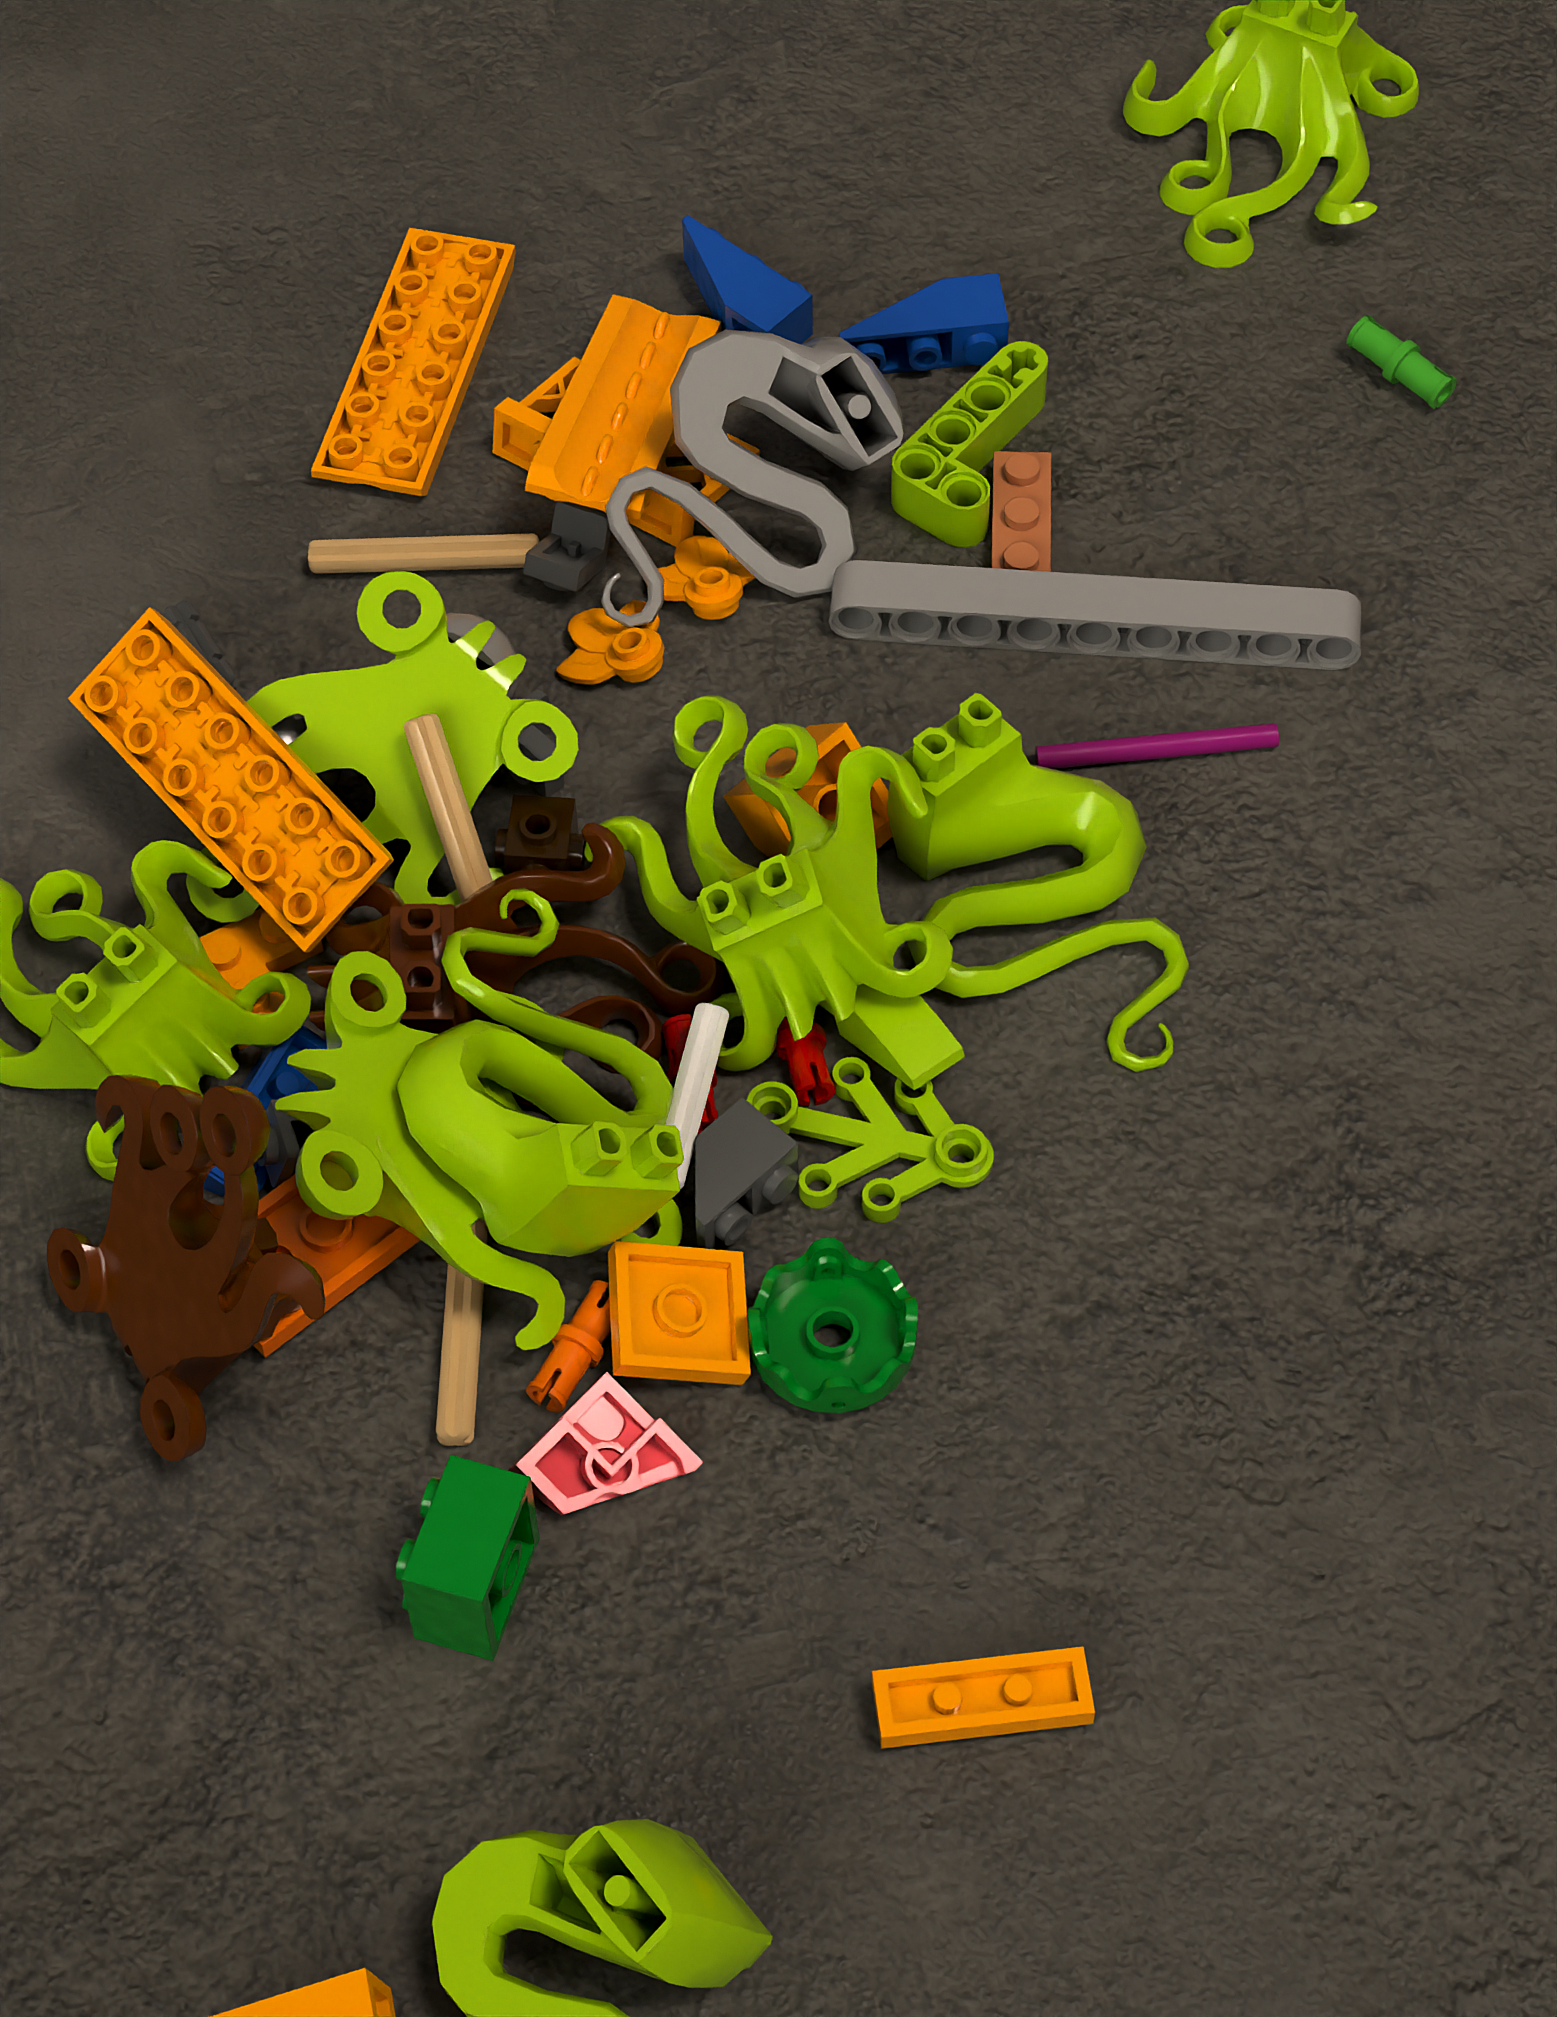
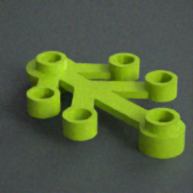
[746,1057,994,1223]

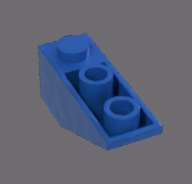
[682,215,813,344]
[839,273,1009,374]

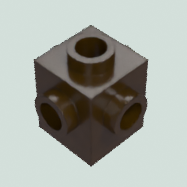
[495,794,586,875]

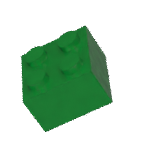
[395,1455,540,1661]

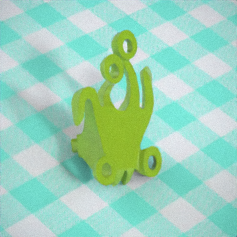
[1123,0,1419,268]
[186,571,579,923]
[584,695,953,1071]
[0,840,311,1182]
[275,951,682,1350]

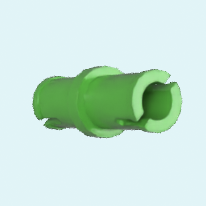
[1346,315,1457,409]

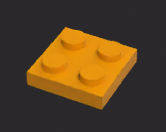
[607,1241,751,1385]

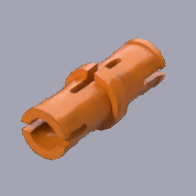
[526,1280,611,1413]

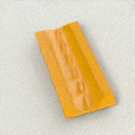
[311,227,516,496]
[525,294,722,520]
[68,607,394,953]

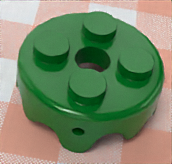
[748,1237,918,1414]

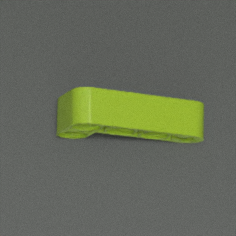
[891,341,1048,548]

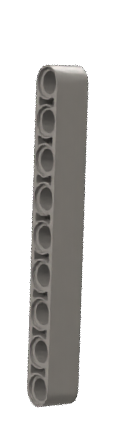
[829,560,1361,670]

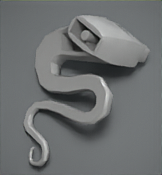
[601,329,904,628]

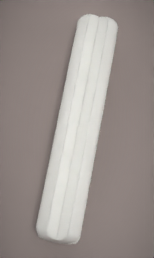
[665,1003,729,1190]

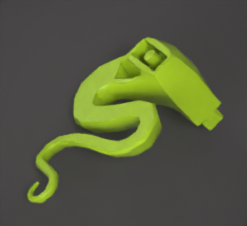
[887,693,1189,1072]
[397,888,684,1257]
[432,1819,773,2017]

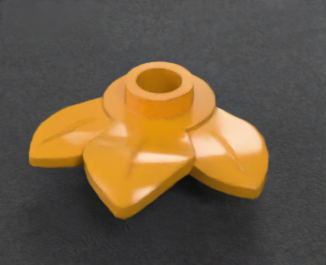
[645,536,756,620]
[556,600,665,685]

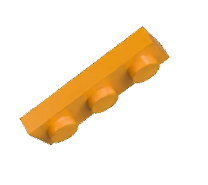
[872,1646,1095,1749]

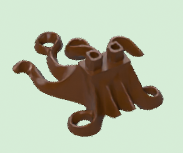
[307,822,725,1123]
[47,1074,325,1461]

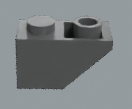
[695,1097,799,1250]

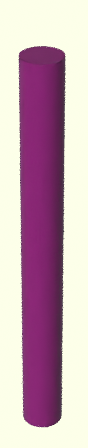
[1035,723,1279,769]

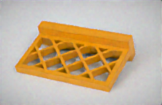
[492,356,760,547]

